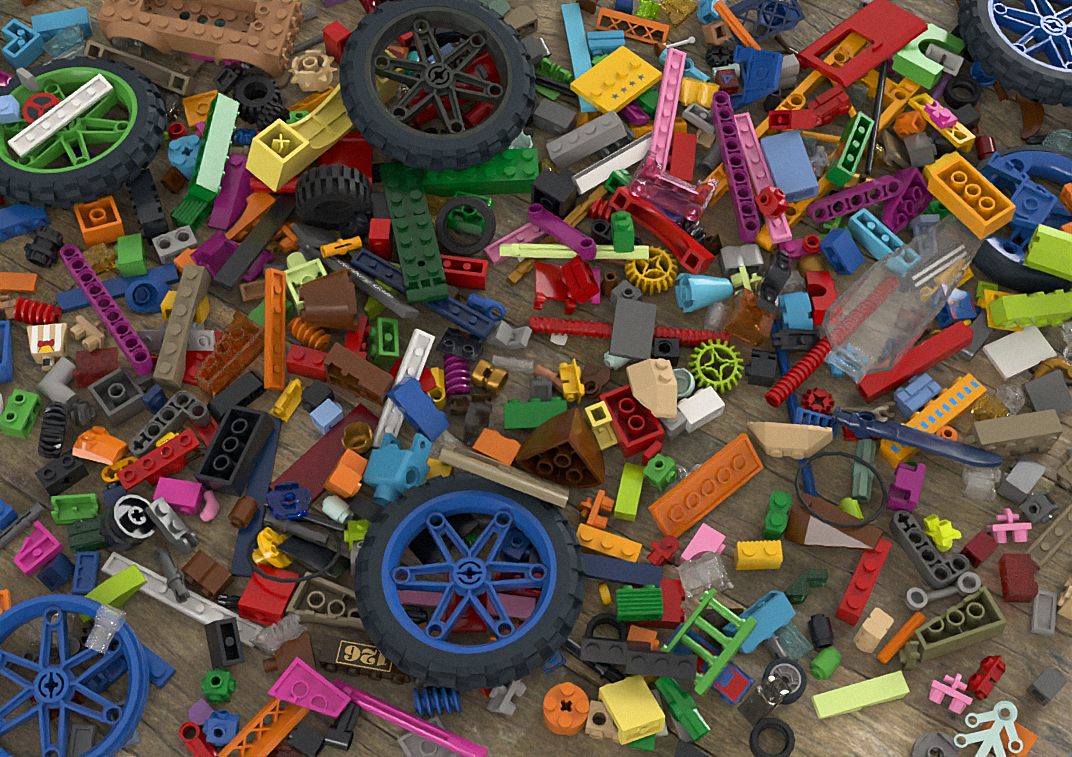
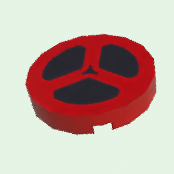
[22,93,60,125]

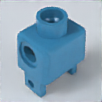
[363,433,433,507]

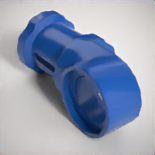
[467,292,506,322]

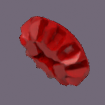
[801,387,835,415]

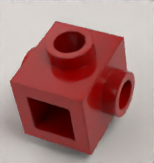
[754,186,790,219]

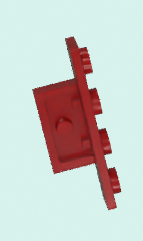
[117,428,200,491]

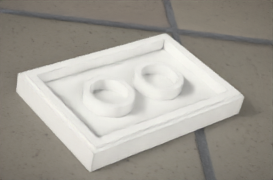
[982,325,1057,381]

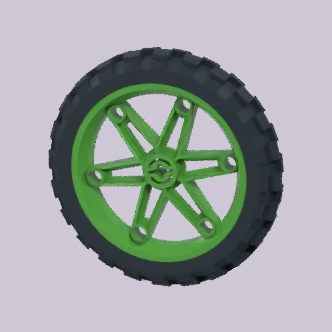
[0,56,167,208]

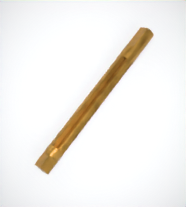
[506,184,609,287]

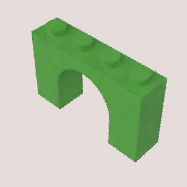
[891,23,967,90]

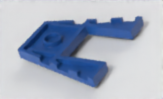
[985,151,1059,229]

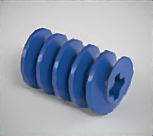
[413,686,461,717]

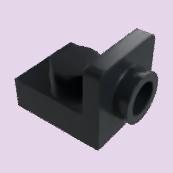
[212,65,244,94]

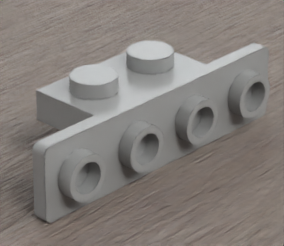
[137,321,217,351]

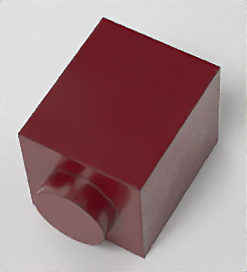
[960,530,999,569]

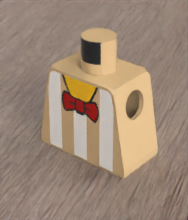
[27,323,71,372]

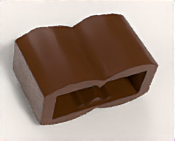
[181,550,234,600]

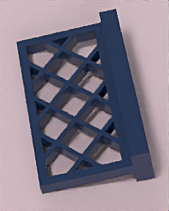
[728,0,805,48]

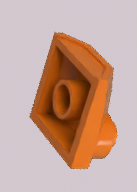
[72,426,131,465]

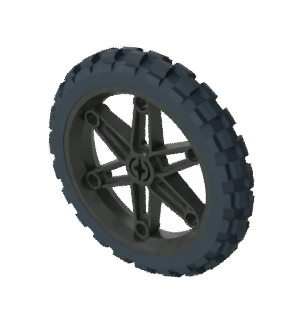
[339,0,536,172]

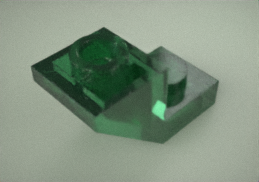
[784,569,828,605]

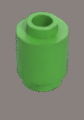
[809,646,842,680]

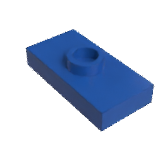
[71,551,101,596]

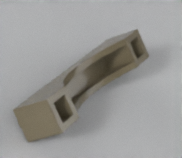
[83,39,198,96]
[153,264,211,388]

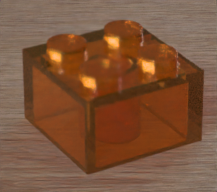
[723,287,779,347]

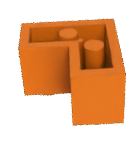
[323,448,368,500]

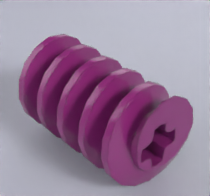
[443,354,471,398]

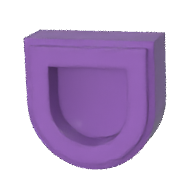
[189,698,214,727]

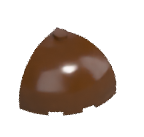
[515,407,605,489]

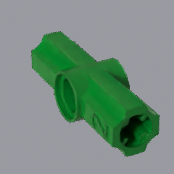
[654,677,711,742]

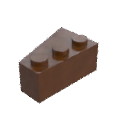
[323,342,394,406]

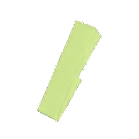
[811,671,910,719]

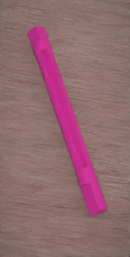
[332,679,488,757]

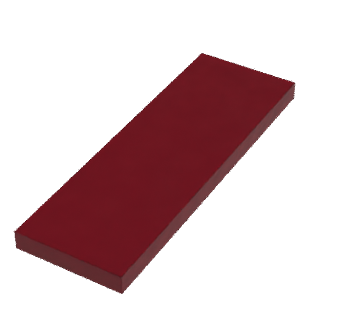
[269,403,380,511]

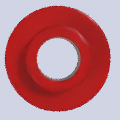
[168,122,187,140]
[802,234,821,254]

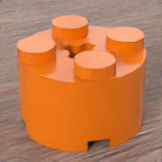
[543,682,590,736]

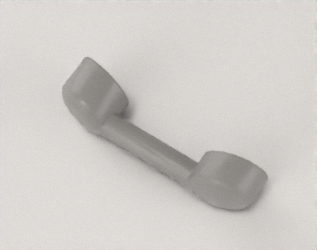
[904,572,981,611]

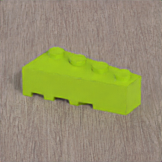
[989,289,1072,329]

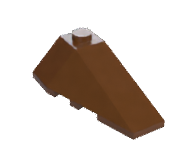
[785,492,884,551]

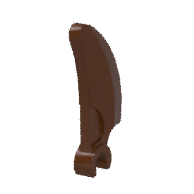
[1015,92,1044,141]

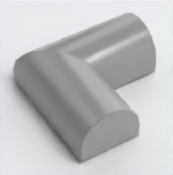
[682,102,734,135]
[35,356,80,410]

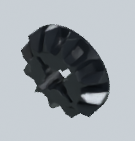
[705,45,734,68]

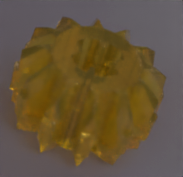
[971,394,1009,421]

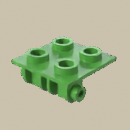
[535,58,575,102]

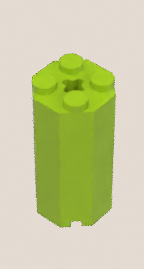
[1023,224,1072,281]

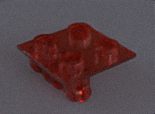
[72,347,118,388]

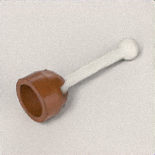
[654,36,695,57]

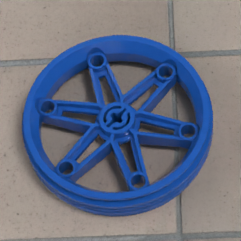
[0,594,149,757]

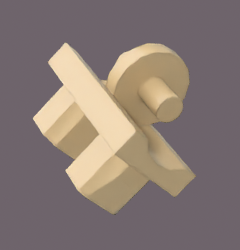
[69,315,107,352]

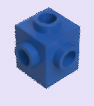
[500,529,532,563]
[203,710,240,746]

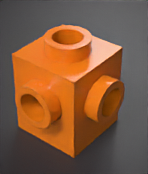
[893,110,927,140]

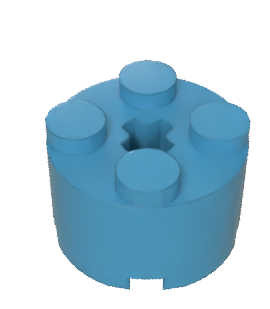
[168,135,201,181]
[778,291,813,330]

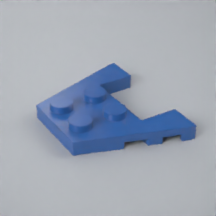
[729,45,783,112]

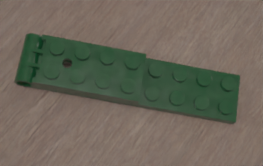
[379,161,449,305]

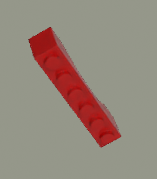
[609,186,715,275]

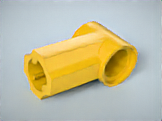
[427,367,446,411]

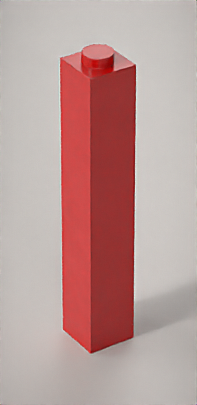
[856,320,974,404]

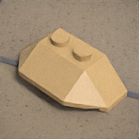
[626,358,678,418]
[747,421,833,459]

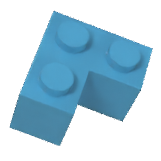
[1,19,47,70]

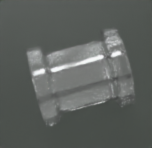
[808,150,829,172]

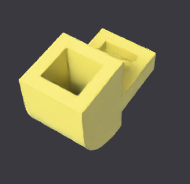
[582,401,618,451]

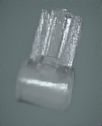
[84,603,126,654]

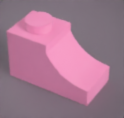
[679,523,726,569]

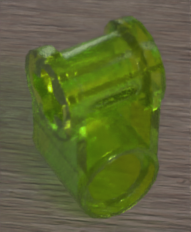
[635,0,661,20]

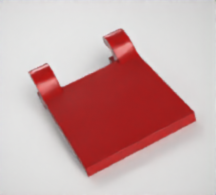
[533,262,576,315]

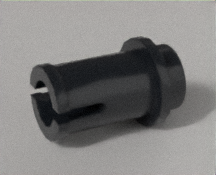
[404,608,428,624]

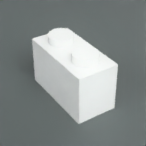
[677,386,725,433]

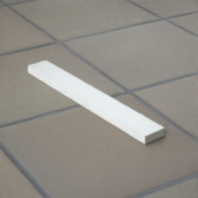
[101,552,264,649]

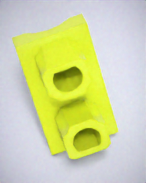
[922,514,962,552]

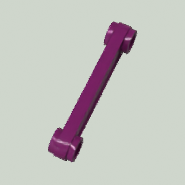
[527,203,597,260]

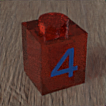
[714,69,739,95]

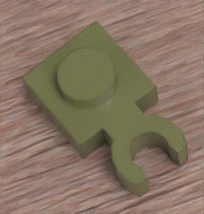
[898,641,920,671]

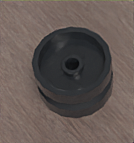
[100,494,157,551]

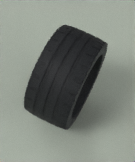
[436,195,496,255]

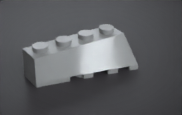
[546,109,627,170]

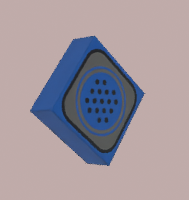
[542,649,566,674]

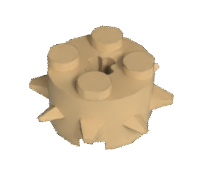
[288,50,337,92]

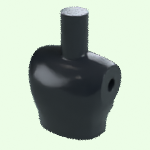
[933,136,967,159]

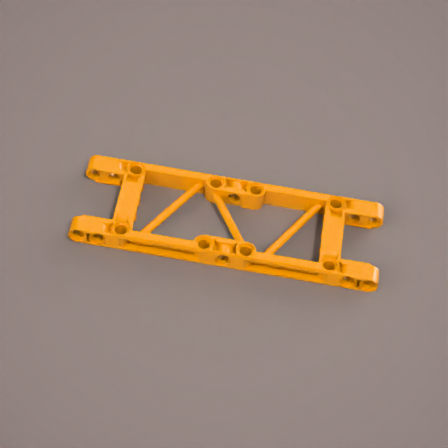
[691,32,925,252]

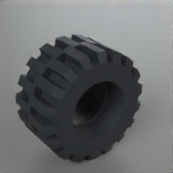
[232,74,282,125]

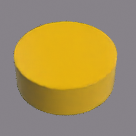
[598,582,612,605]

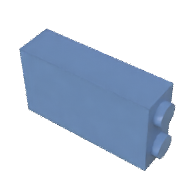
[760,129,819,203]

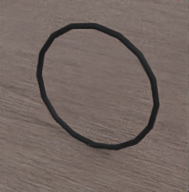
[794,451,887,528]
[246,518,341,583]

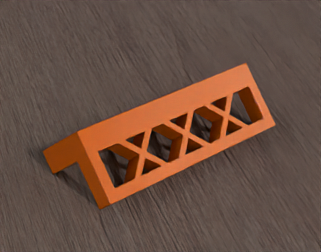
[595,7,672,44]
[218,697,310,757]

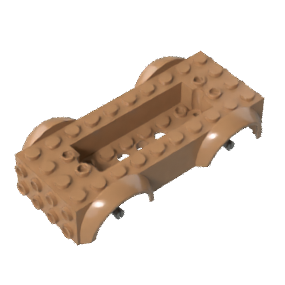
[97,0,304,78]

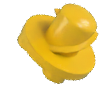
[252,527,294,569]

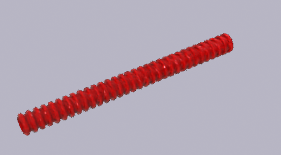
[765,275,900,408]
[529,315,730,348]

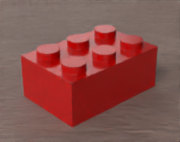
[598,384,665,458]

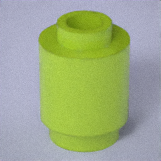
[837,497,864,521]

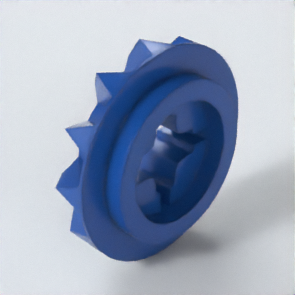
[231,128,258,145]

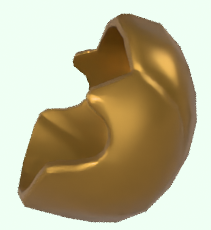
[796,254,827,281]
[341,421,374,454]

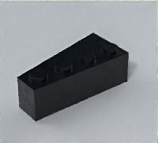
[125,168,170,246]

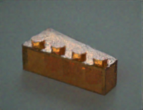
[194,310,265,398]

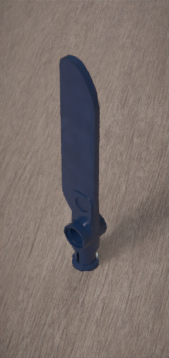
[831,406,1003,468]

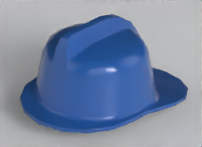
[757,1,799,31]
[125,280,172,313]

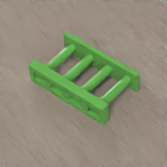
[659,588,758,697]

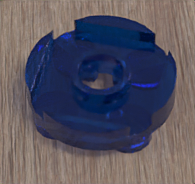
[267,481,311,520]

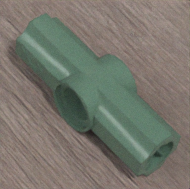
[851,439,876,504]

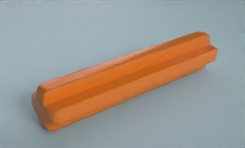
[877,611,926,664]

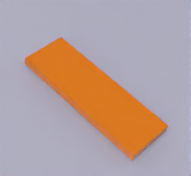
[648,433,764,539]

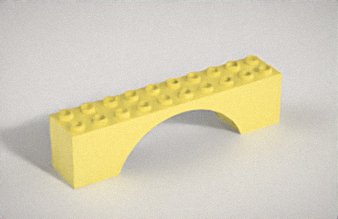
[245,49,405,192]

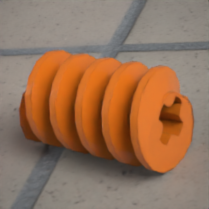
[287,316,331,352]

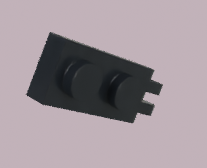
[771,329,821,352]

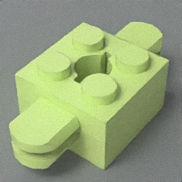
[284,252,327,316]

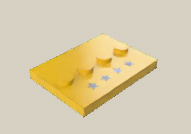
[570,45,662,114]

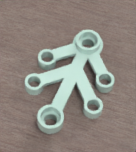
[954,701,1023,757]

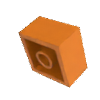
[73,195,125,249]

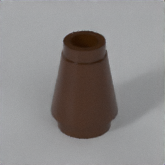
[600,271,618,298]

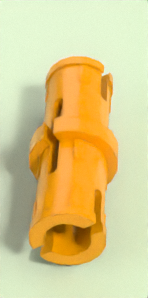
[320,236,362,258]

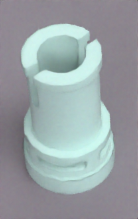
[712,63,740,80]

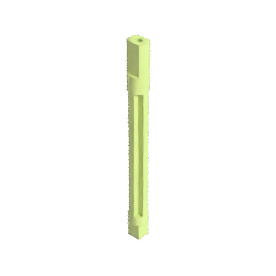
[500,243,649,260]

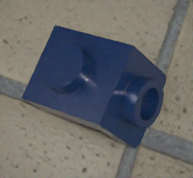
[102,481,127,509]

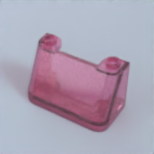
[629,150,720,221]

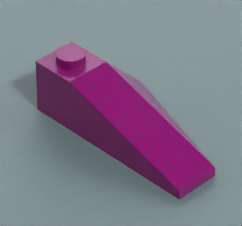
[208,153,254,232]

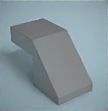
[486,320,532,350]

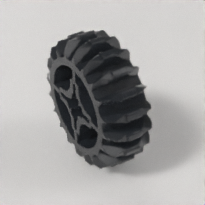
[38,401,69,459]

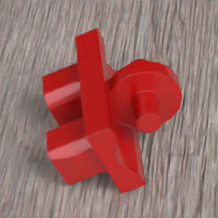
[646,535,679,567]

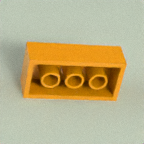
[927,156,1016,240]

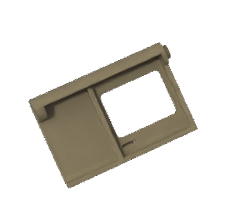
[438,443,569,508]

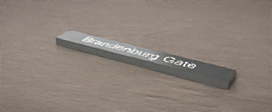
[297,239,419,318]

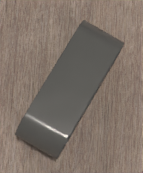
[957,309,996,362]

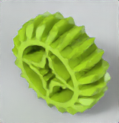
[688,339,744,394]

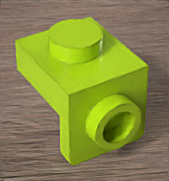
[344,519,371,551]

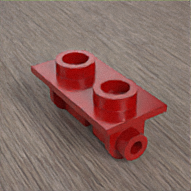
[965,655,1006,700]

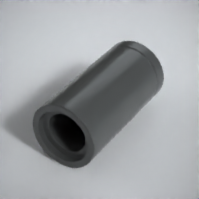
[698,141,722,177]

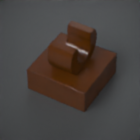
[160,166,187,194]

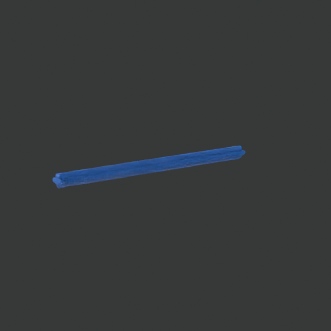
[770,318,818,497]

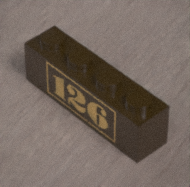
[319,635,411,685]

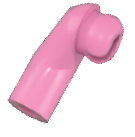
[200,490,220,522]

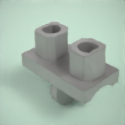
[486,679,526,716]

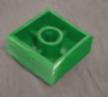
[447,191,493,236]

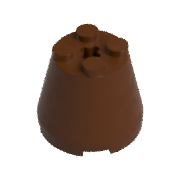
[298,268,358,330]

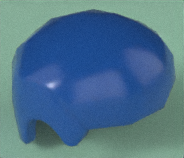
[969,61,997,88]

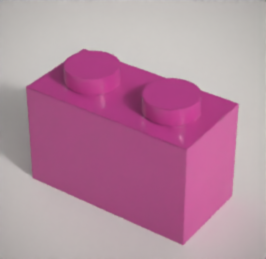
[153,477,205,516]

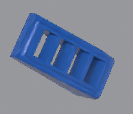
[793,407,838,439]

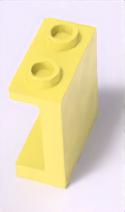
[598,675,666,745]

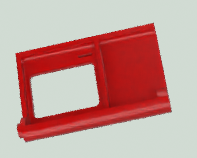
[795,0,928,88]
[250,131,372,194]

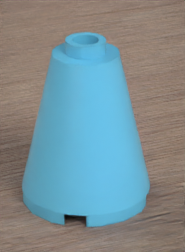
[675,273,733,313]

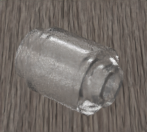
[703,302,729,332]

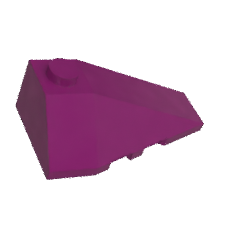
[882,167,934,234]

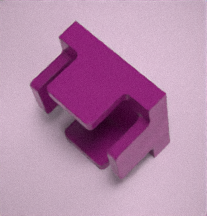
[190,230,239,287]
[885,463,927,514]

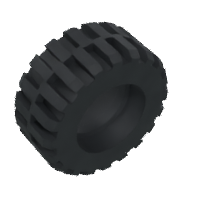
[295,164,372,231]

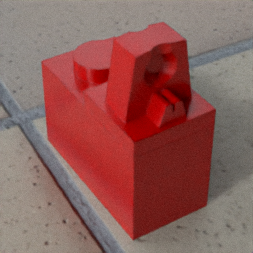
[769,109,822,130]

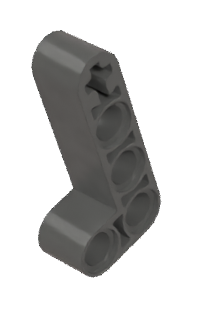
[129,390,211,459]
[889,510,969,590]

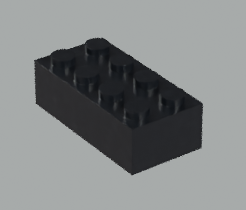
[194,404,275,497]

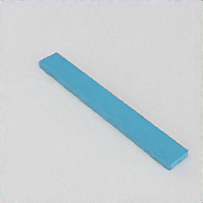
[561,3,600,113]

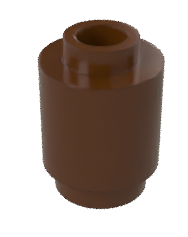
[228,495,258,529]

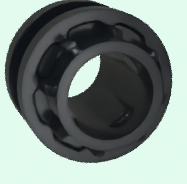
[24,226,65,268]

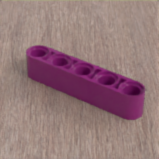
[806,175,903,223]

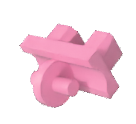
[986,508,1032,543]
[928,673,973,714]

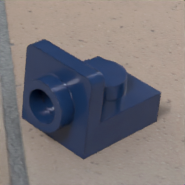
[141,384,169,415]

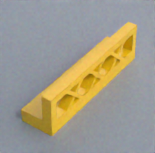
[908,92,976,153]

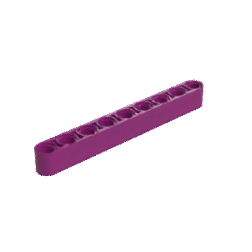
[710,91,760,243]
[60,244,154,375]

